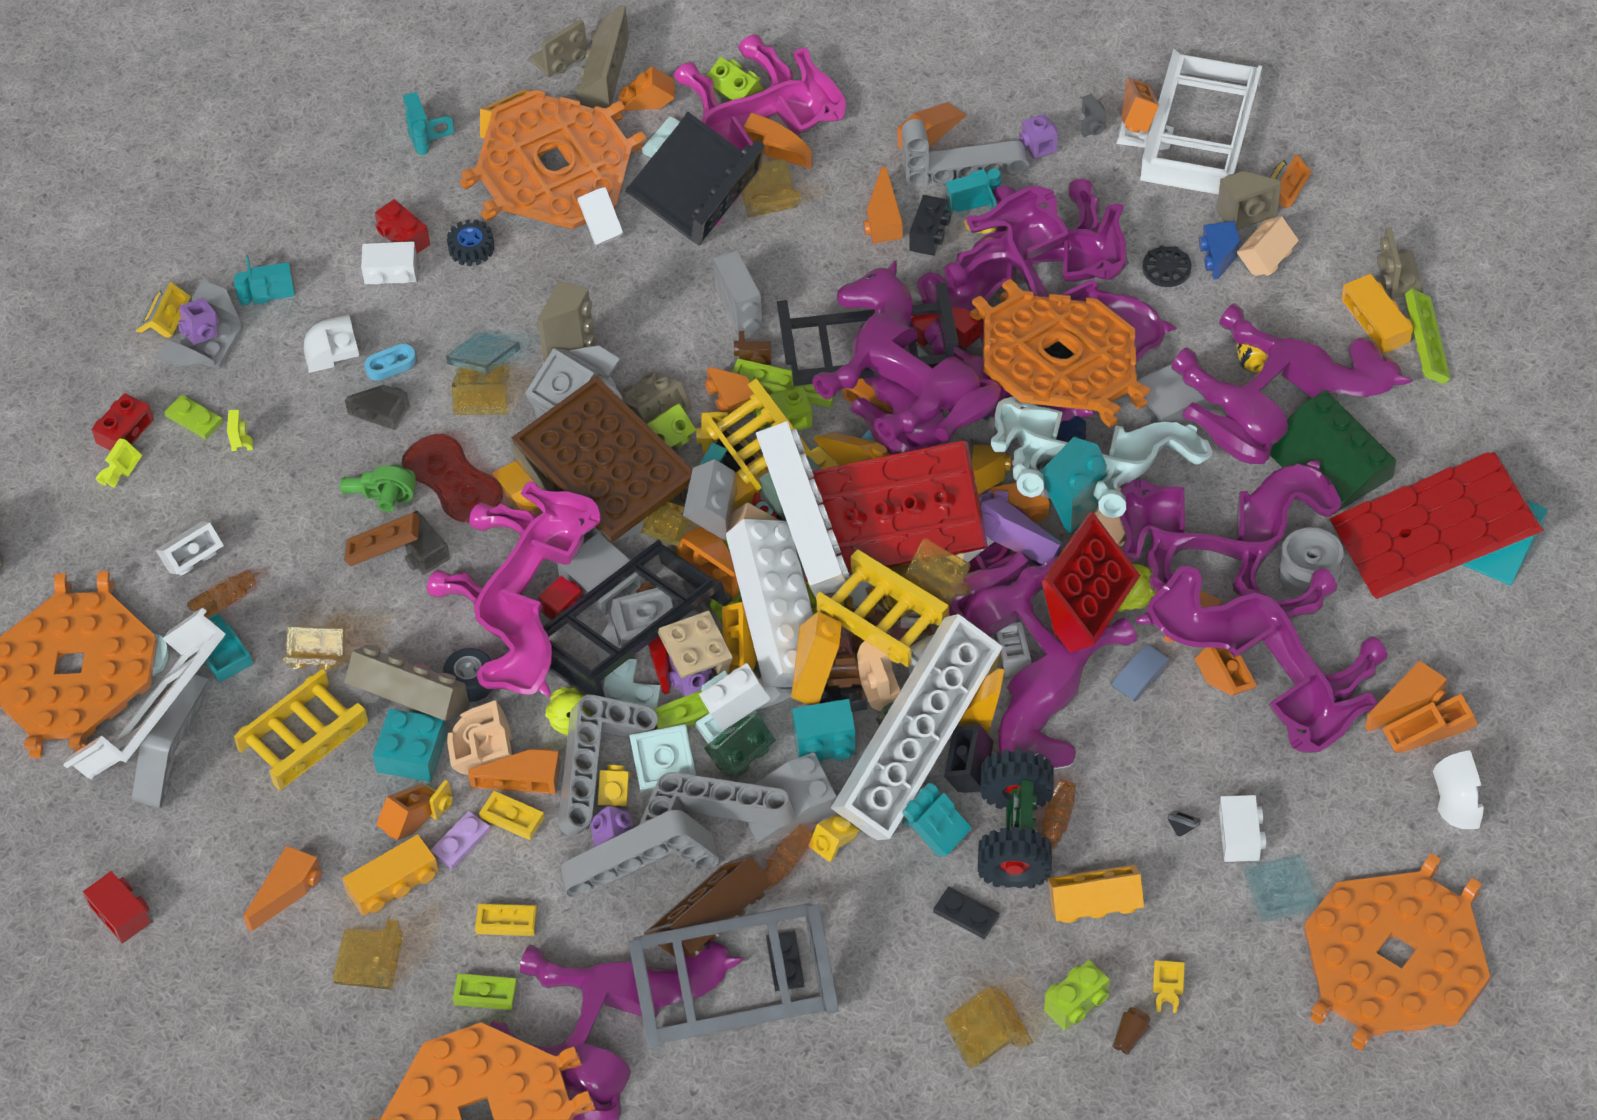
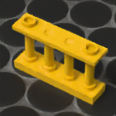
[704,379,811,491]
[816,549,949,667]
[234,669,369,791]

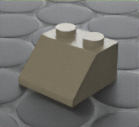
[1217,171,1281,230]

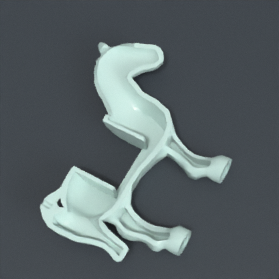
[991,397,1213,518]

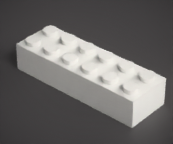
[756,421,850,598]
[726,519,813,687]

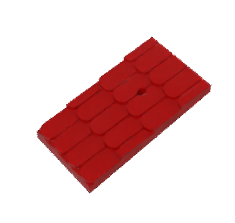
[804,440,988,582]
[1329,452,1544,599]

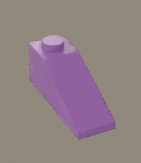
[980,496,1062,565]

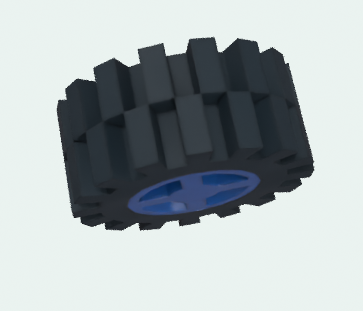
[447,219,495,266]

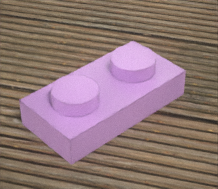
[430,811,491,870]

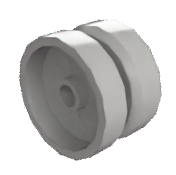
[1279,528,1344,597]

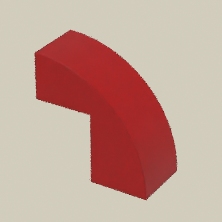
[911,307,984,349]

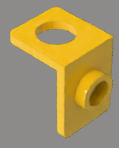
[426,779,453,820]

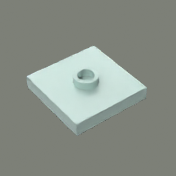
[629,724,696,791]

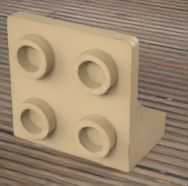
[658,611,733,678]

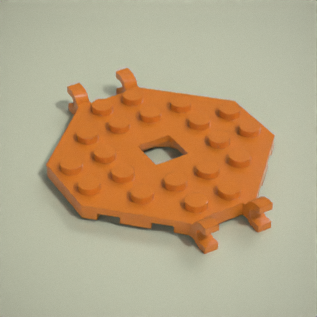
[459,90,647,230]
[970,279,1151,428]
[0,571,158,758]
[1303,853,1491,1051]
[368,1022,596,1120]

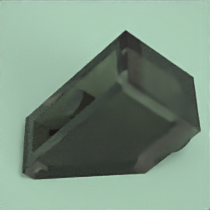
[345,385,410,430]
[405,510,450,575]

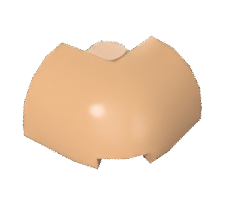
[857,641,900,711]
[447,700,513,775]

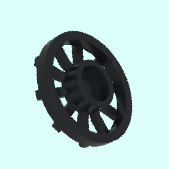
[1142,245,1192,287]

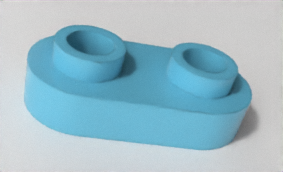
[364,344,416,381]

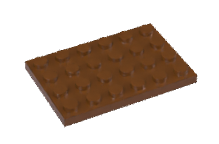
[511,376,693,543]

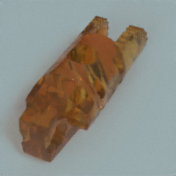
[187,570,256,618]
[1042,779,1076,849]
[763,824,813,890]

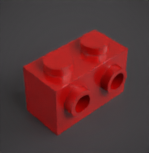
[375,199,430,254]
[91,393,154,451]
[82,871,151,944]

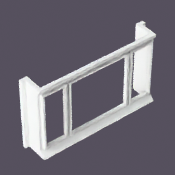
[1140,49,1262,195]
[63,608,226,780]

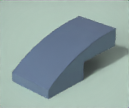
[1111,644,1171,702]

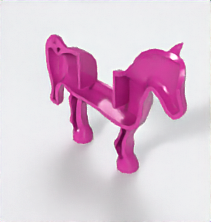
[673,34,846,226]
[427,481,601,697]

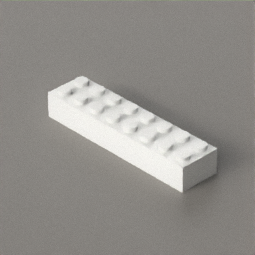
[831,614,1003,840]

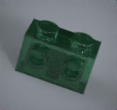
[704,713,776,777]

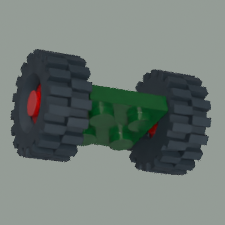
[977,749,1054,889]

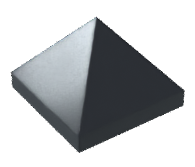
[1167,810,1201,837]

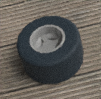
[443,648,493,702]

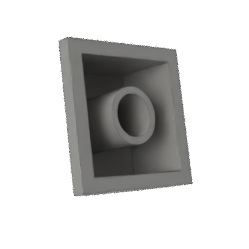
[683,459,737,540]

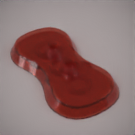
[401,434,504,523]

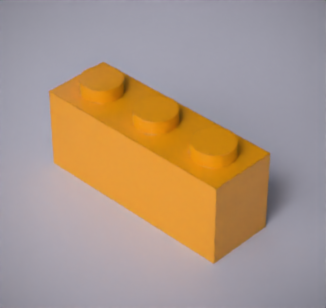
[1341,273,1413,354]
[342,834,439,916]
[1048,864,1144,923]

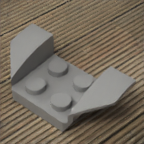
[156,280,243,370]
[525,346,620,418]
[596,588,700,663]

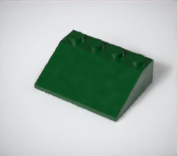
[1270,390,1396,514]

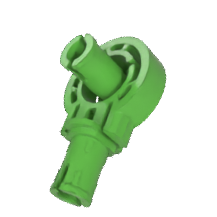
[340,465,417,512]

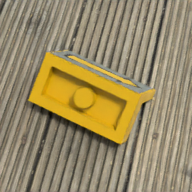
[136,282,191,338]

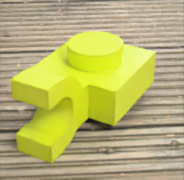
[227,410,254,451]
[95,439,143,487]

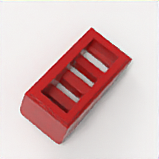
[648,636,671,695]

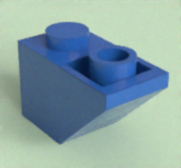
[1199,221,1240,279]

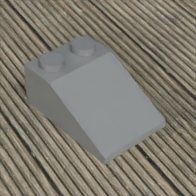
[747,752,838,844]

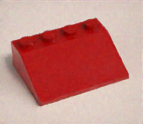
[1042,511,1141,653]

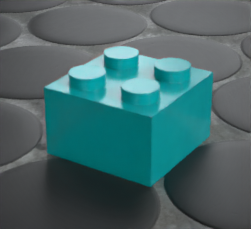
[792,699,855,763]
[373,708,447,782]

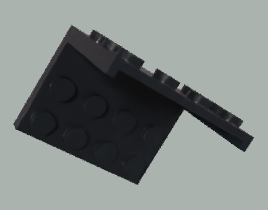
[625,111,765,245]

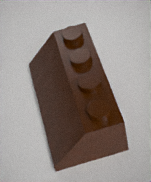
[643,856,771,958]

